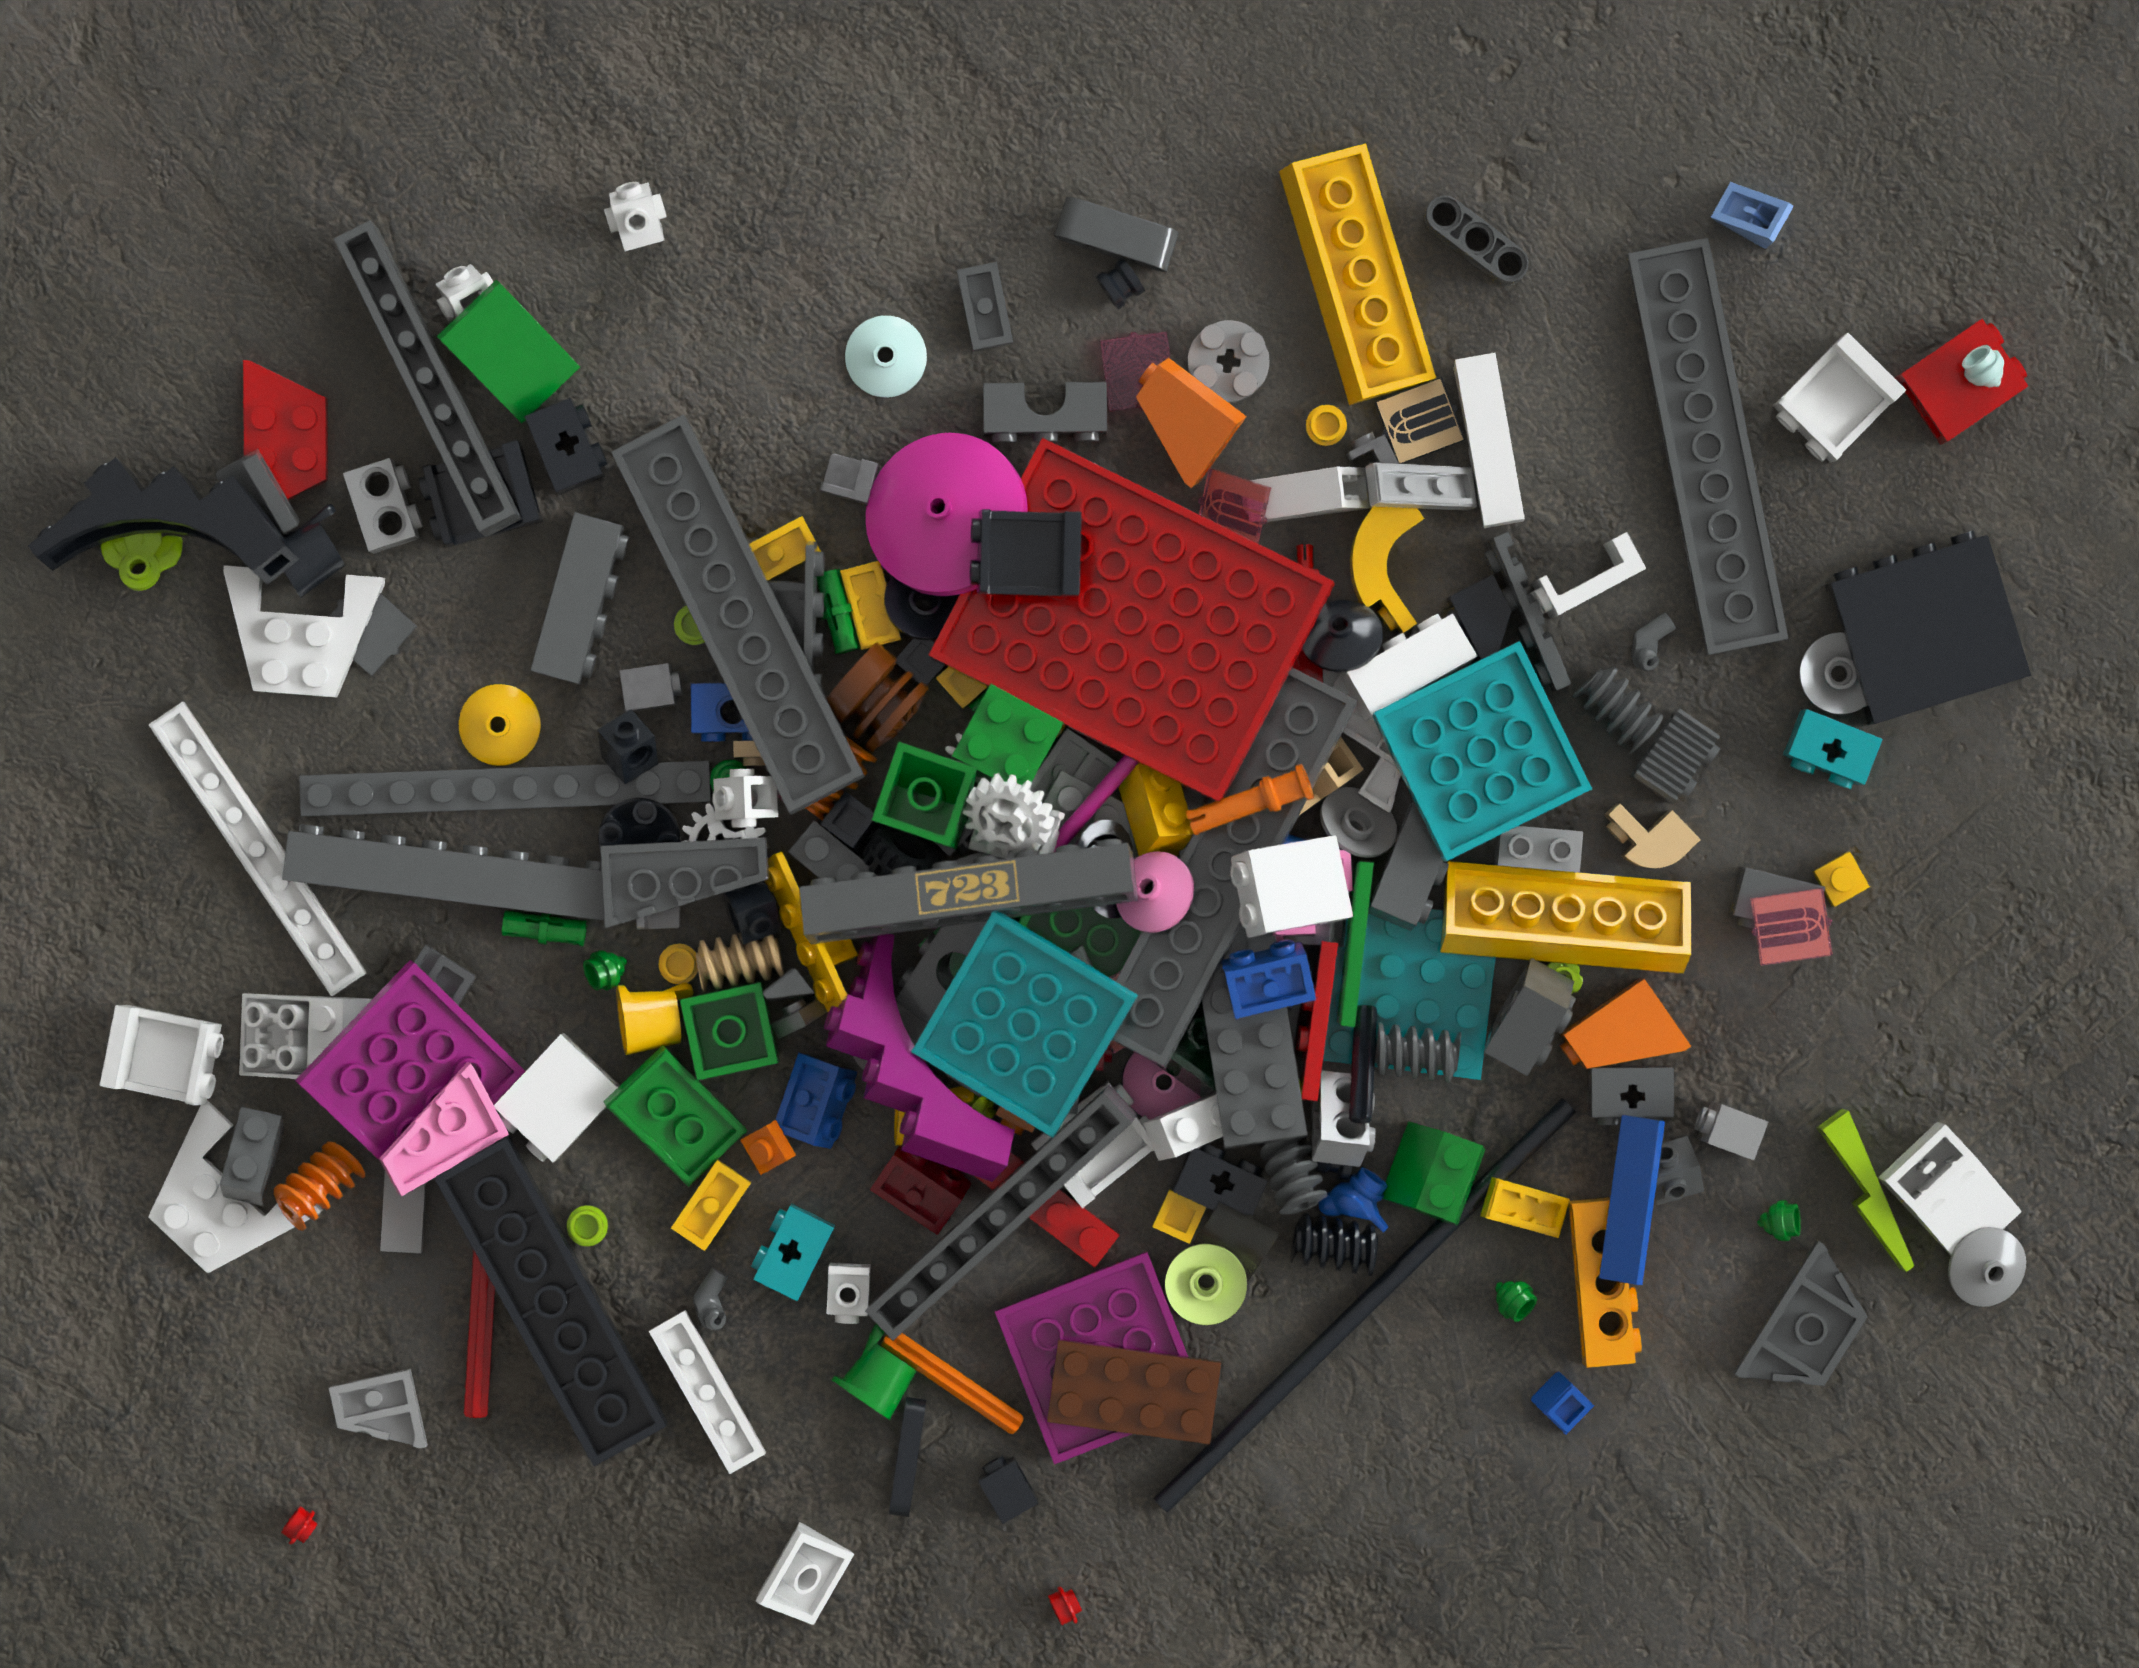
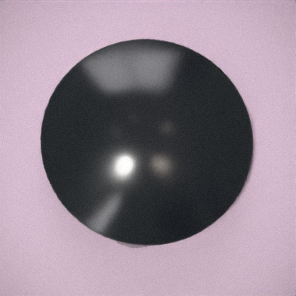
[598,798,680,851]

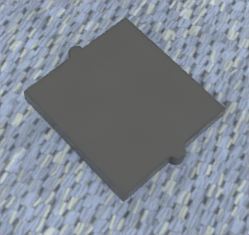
[329,593,417,676]

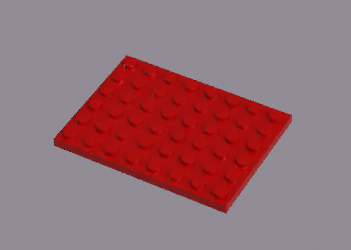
[929,438,1335,802]

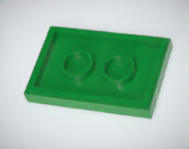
[437,279,580,424]
[603,1045,748,1187]

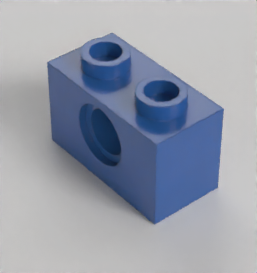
[691,683,753,742]

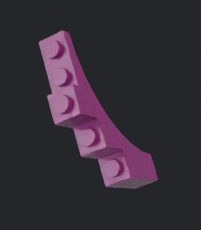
[824,934,1015,1182]

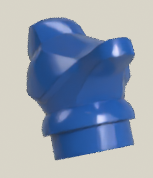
[1318,1167,1389,1232]

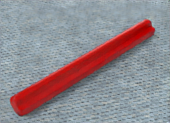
[463,1249,495,1418]

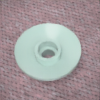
[845,316,927,398]

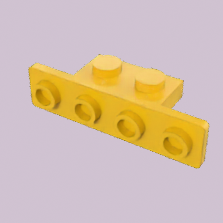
[764,852,858,1012]

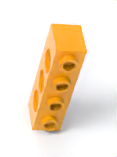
[1568,1197,1642,1368]

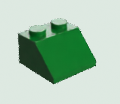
[872,742,977,849]
[1383,1121,1485,1226]

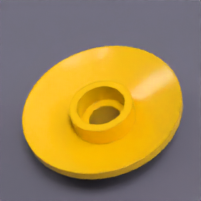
[459,684,541,766]

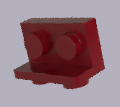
[870,1145,971,1235]

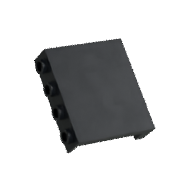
[1825,530,2031,725]

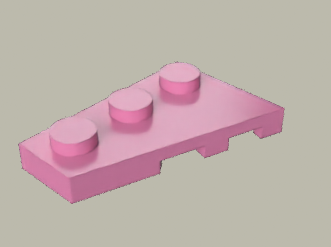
[379,1062,509,1196]

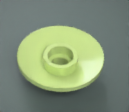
[1165,1243,1247,1325]

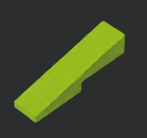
[1817,1109,1914,1272]

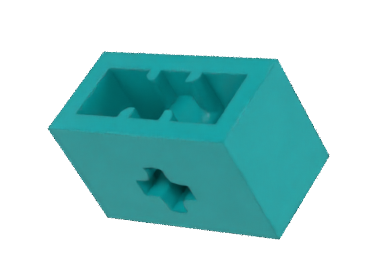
[1782,709,1883,790]
[751,1203,835,1301]

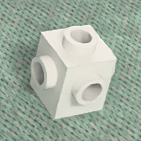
[604,182,667,251]
[436,264,493,322]
[713,769,778,828]

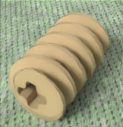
[696,934,784,992]

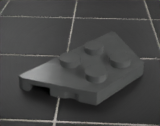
[1733,1240,1868,1386]

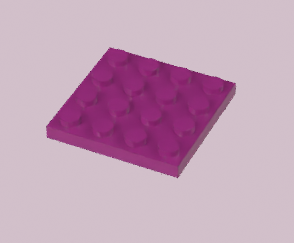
[295,960,526,1191]
[995,1251,1188,1465]

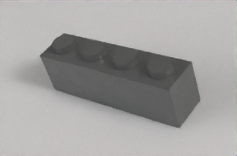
[530,512,630,685]
[1368,798,1449,931]

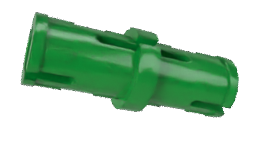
[817,569,861,655]
[502,910,587,946]

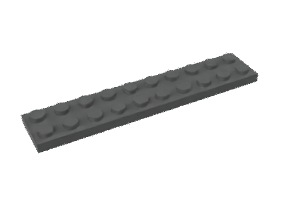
[1626,238,1789,655]
[611,414,865,814]
[1112,668,1358,1068]
[1179,784,1307,1149]

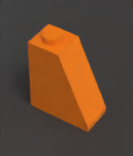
[1136,358,1247,488]
[1560,978,1691,1069]

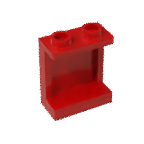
[1895,319,2028,445]

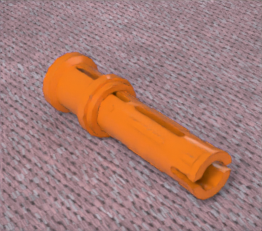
[1186,764,1314,836]

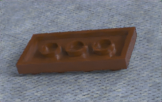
[1047,1339,1221,1444]

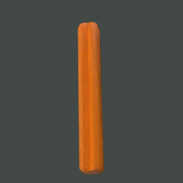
[881,1333,1024,1434]

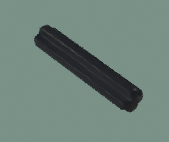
[1349,1005,1377,1124]

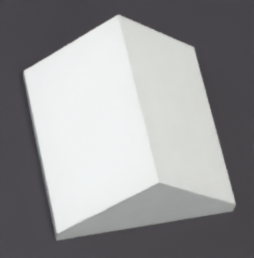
[756,1522,854,1625]

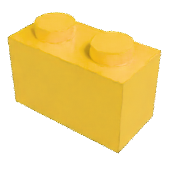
[1119,763,1194,857]

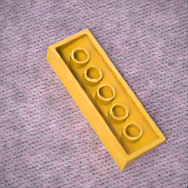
[1279,144,1436,406]
[1440,861,1691,973]

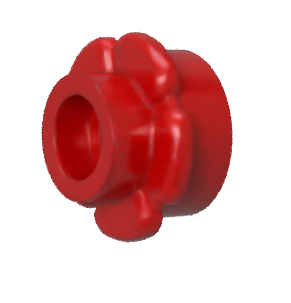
[281,1506,318,1545]
[1048,1587,1082,1626]

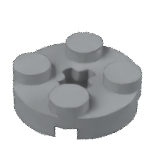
[1187,320,1269,403]

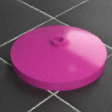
[866,433,1028,596]

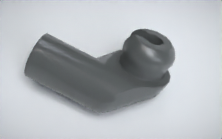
[1631,612,1676,671]
[693,1267,729,1331]

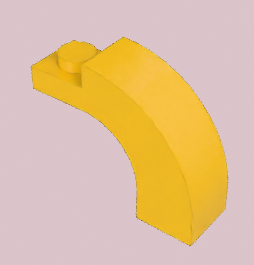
[1350,507,1425,634]

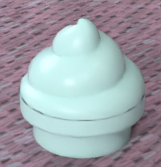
[1962,345,2004,388]

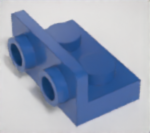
[1221,940,1316,1019]
[776,1052,857,1149]

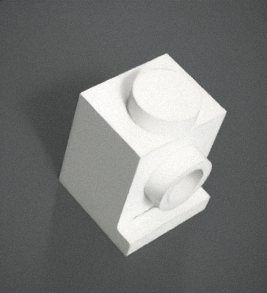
[826,1262,871,1324]

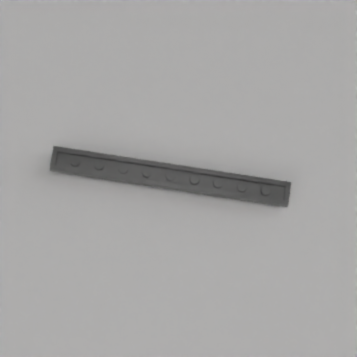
[299,761,711,817]

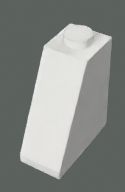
[1244,466,1372,522]

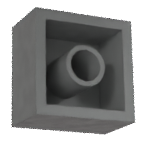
[1484,958,1576,1076]

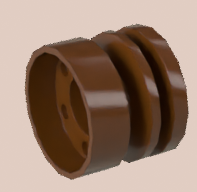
[826,642,930,753]

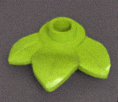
[100,533,183,591]

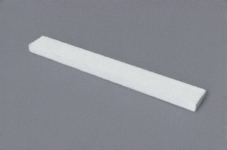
[149,702,367,996]

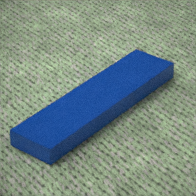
[1599,1115,1665,1285]

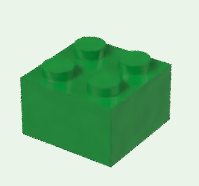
[951,684,1064,785]
[680,981,780,1080]

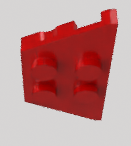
[243,360,328,501]
[1296,941,1338,1101]

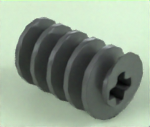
[1572,666,1663,755]
[1375,1022,1461,1083]
[1258,1132,1328,1215]

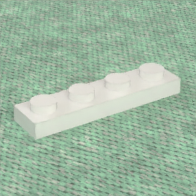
[649,1310,766,1474]

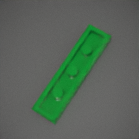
[1336,861,1374,1027]

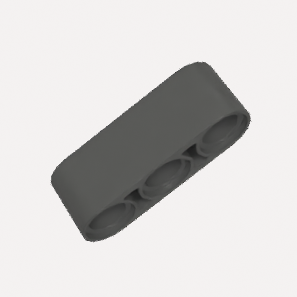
[1423,196,1529,286]
[1054,197,1179,272]

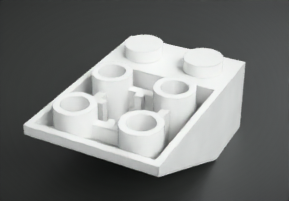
[239,993,372,1079]
[1878,1122,2022,1255]

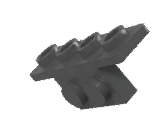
[768,541,825,689]

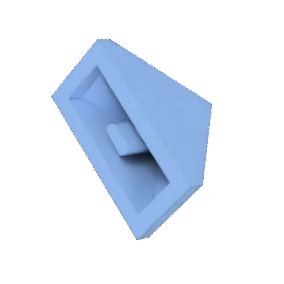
[1711,182,1793,249]

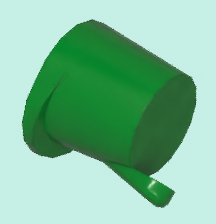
[831,1323,916,1420]

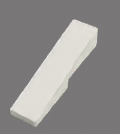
[1454,353,1525,528]

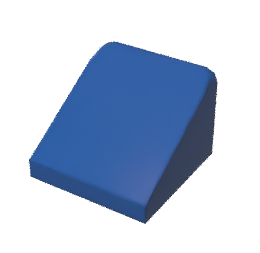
[1531,1372,1594,1434]

